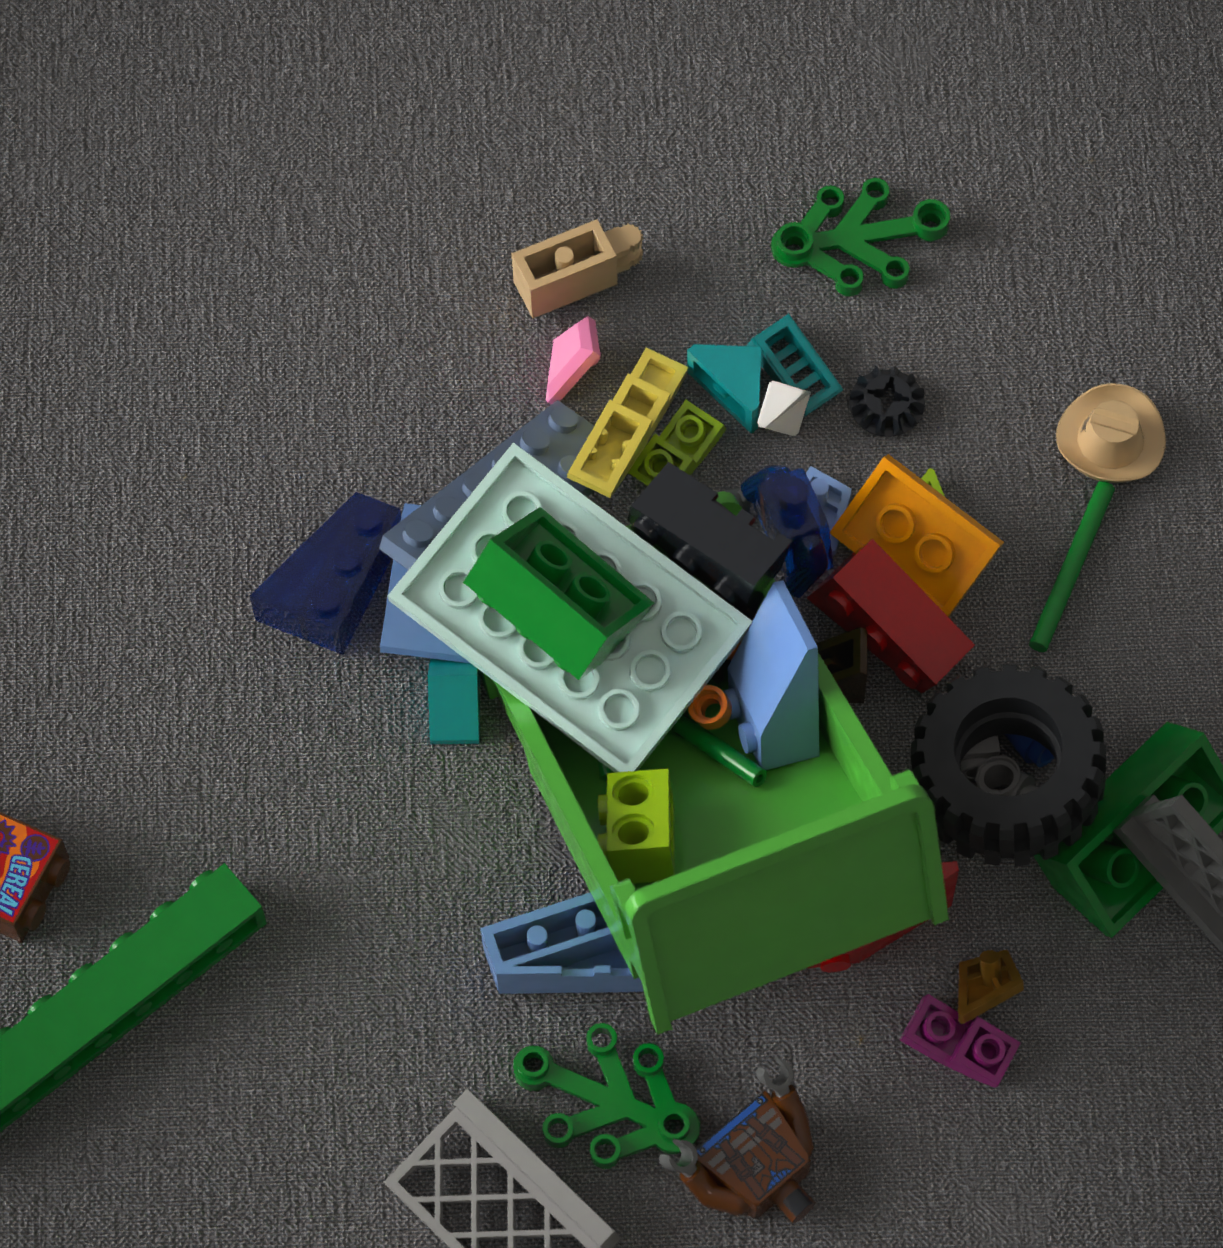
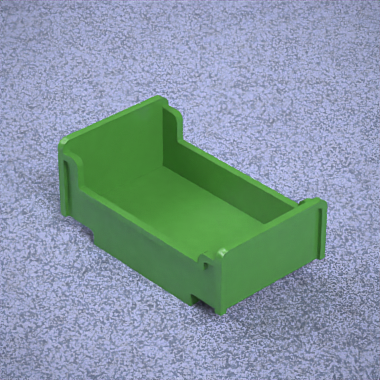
[480,491,949,1035]

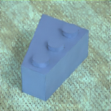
[480,892,644,994]

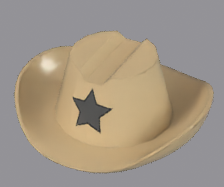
[1056,383,1166,483]

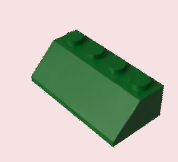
[1033,722,1223,938]

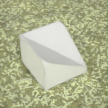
[757,380,811,436]

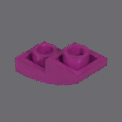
[900,994,1021,1088]

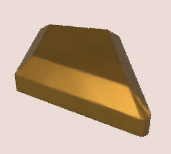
[958,949,1024,1024]

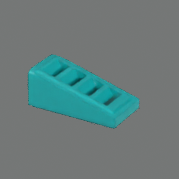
[747,314,844,418]

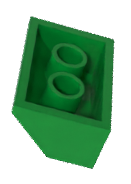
[463,507,654,680]

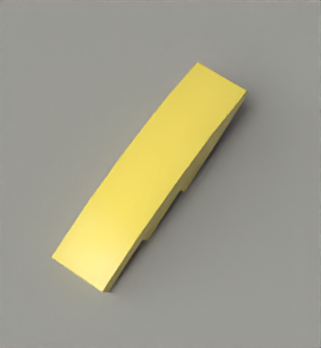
[567,347,688,498]

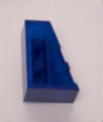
[250,492,401,655]

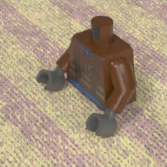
[659,1057,816,1224]

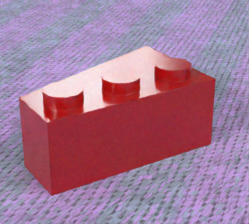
[807,539,975,694]

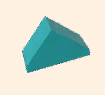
[687,344,761,434]
[428,658,480,744]

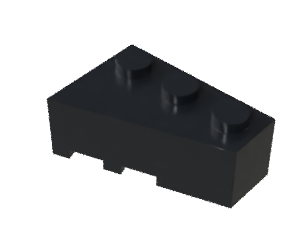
[627,462,792,613]

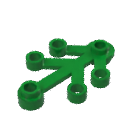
[771,178,950,297]
[513,1023,700,1169]

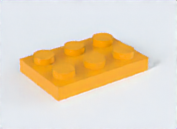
[829,454,1004,617]

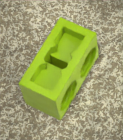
[598,768,675,884]

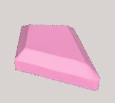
[546,316,601,404]

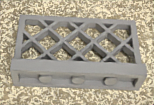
[383,1089,622,1248]

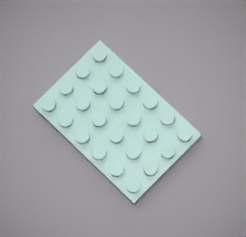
[388,442,752,773]

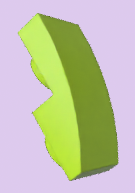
[628,400,727,486]

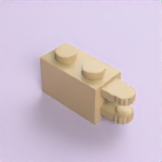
[511,219,643,319]

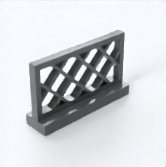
[1113,795,1223,954]

